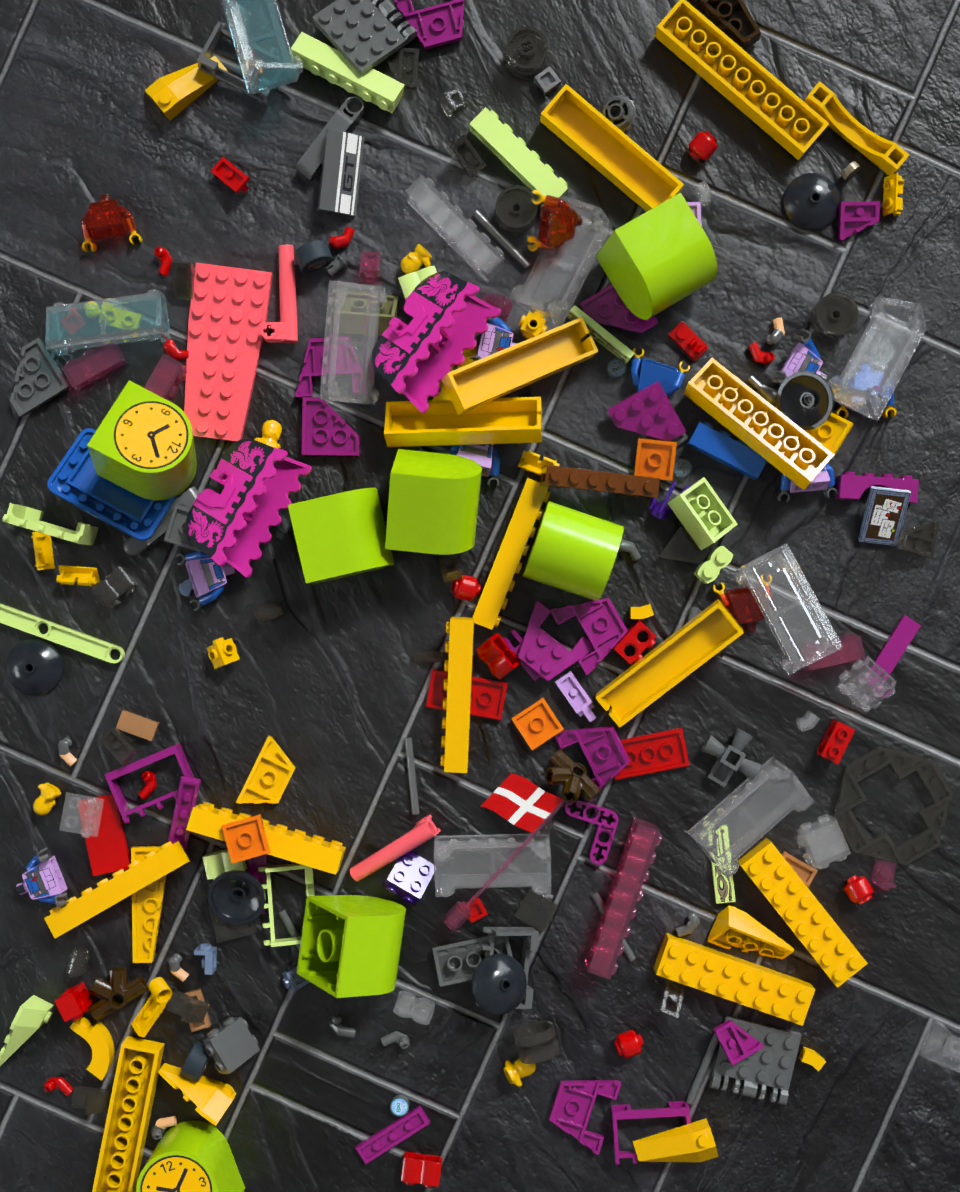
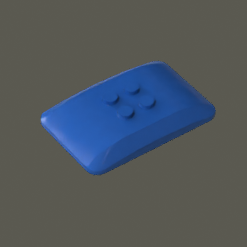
[47,428,178,541]

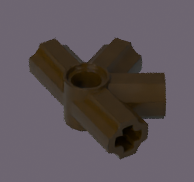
[546,749,602,803]
[89,967,149,1021]

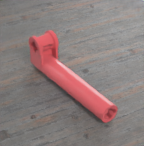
[260,245,298,344]
[350,814,441,882]

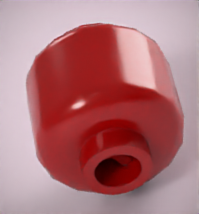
[689,131,717,161]
[451,574,481,601]
[844,875,873,905]
[614,1030,644,1059]

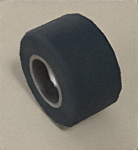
[294,240,332,273]
[181,1042,211,1082]

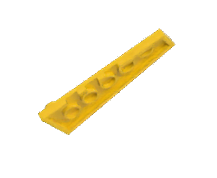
[131,846,167,963]

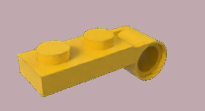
[131,977,172,1038]

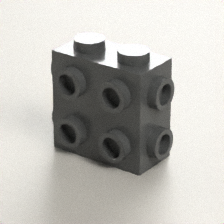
[203,1016,260,1074]

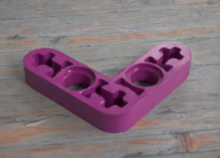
[564,799,619,865]

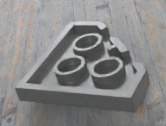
[10,337,71,417]

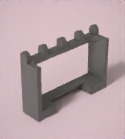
[197,21,291,105]
[476,927,539,1009]

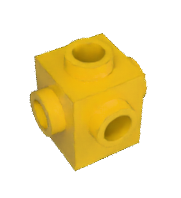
[519,311,547,340]
[207,637,240,669]

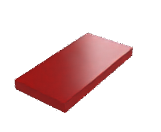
[426,669,508,721]
[613,728,690,781]
[77,793,131,876]

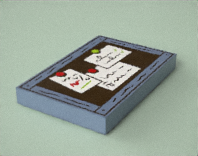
[858,486,911,546]

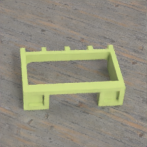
[2,503,99,546]
[258,863,315,947]

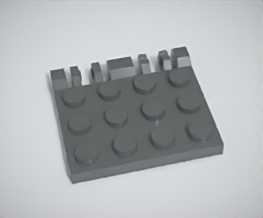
[312,0,418,76]
[710,1015,802,1105]

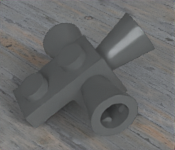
[701,728,761,787]

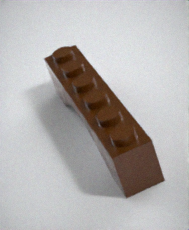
[540,465,660,499]

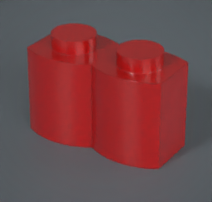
[476,633,520,679]
[401,1152,443,1188]

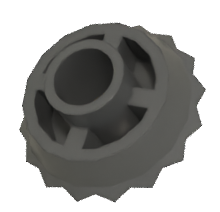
[601,94,637,132]

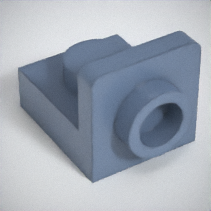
[194,944,217,975]
[282,967,310,991]

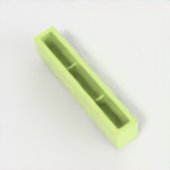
[291,32,404,113]
[469,107,568,210]

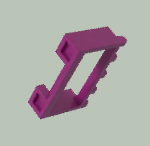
[105,743,194,824]
[611,1101,691,1165]

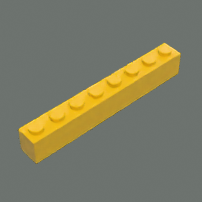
[472,478,551,630]
[441,617,474,773]
[44,841,190,938]

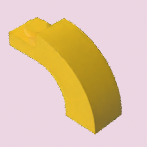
[69,1017,115,1081]

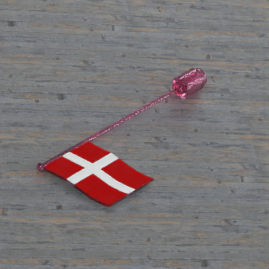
[443,773,568,931]

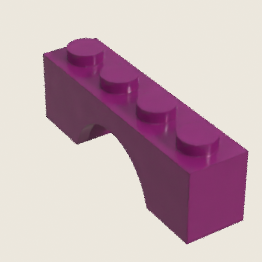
[835,472,919,504]

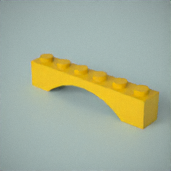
[804,81,909,176]

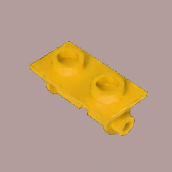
[882,173,904,216]
[518,450,560,475]
[31,532,55,570]
[56,565,100,587]

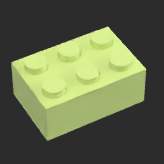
[668,477,738,550]

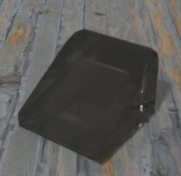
[439,89,468,117]

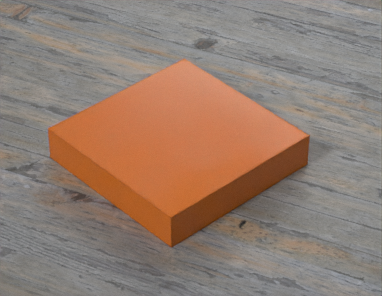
[634,438,677,481]
[511,698,564,751]
[222,814,271,864]

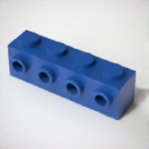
[686,422,767,480]

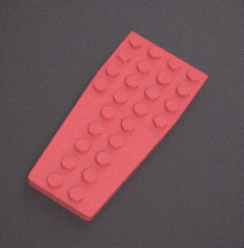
[184,263,273,442]

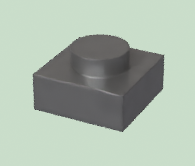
[534,66,561,95]

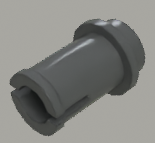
[325,253,350,277]

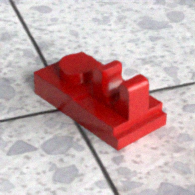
[211,157,250,194]
[668,321,709,362]

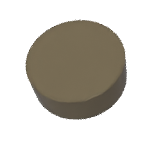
[841,161,860,181]

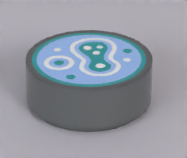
[390,1095,410,1117]

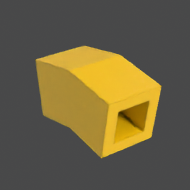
[630,604,654,619]
[799,1046,826,1071]

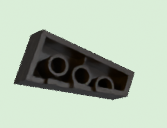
[693,0,761,50]

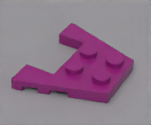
[393,0,464,50]
[295,336,370,398]
[550,598,628,676]
[517,601,594,681]
[555,726,630,801]
[549,1080,621,1155]

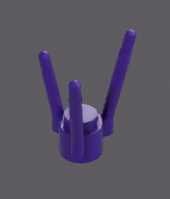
[649,481,690,520]

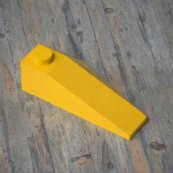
[145,56,228,120]
[707,906,794,959]
[158,1063,237,1126]
[633,1118,719,1162]

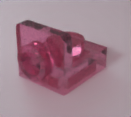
[360,252,381,283]
[482,293,512,319]
[872,859,897,891]

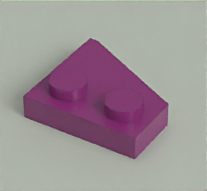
[838,201,880,241]
[713,1020,764,1065]

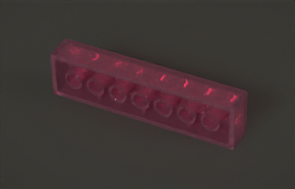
[585,817,662,979]

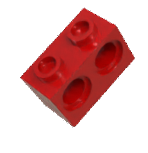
[613,620,657,665]
[816,719,855,764]
[54,982,93,1022]

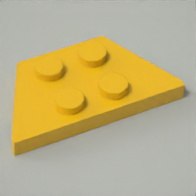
[236,735,296,804]

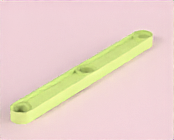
[0,603,125,663]

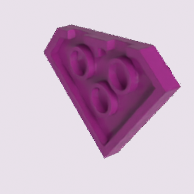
[579,284,659,334]
[607,381,686,441]
[302,397,360,456]

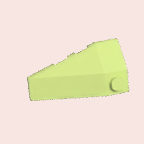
[0,995,54,1066]

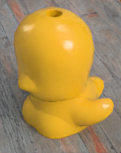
[400,244,432,274]
[254,420,282,449]
[33,783,61,816]
[504,1055,536,1087]

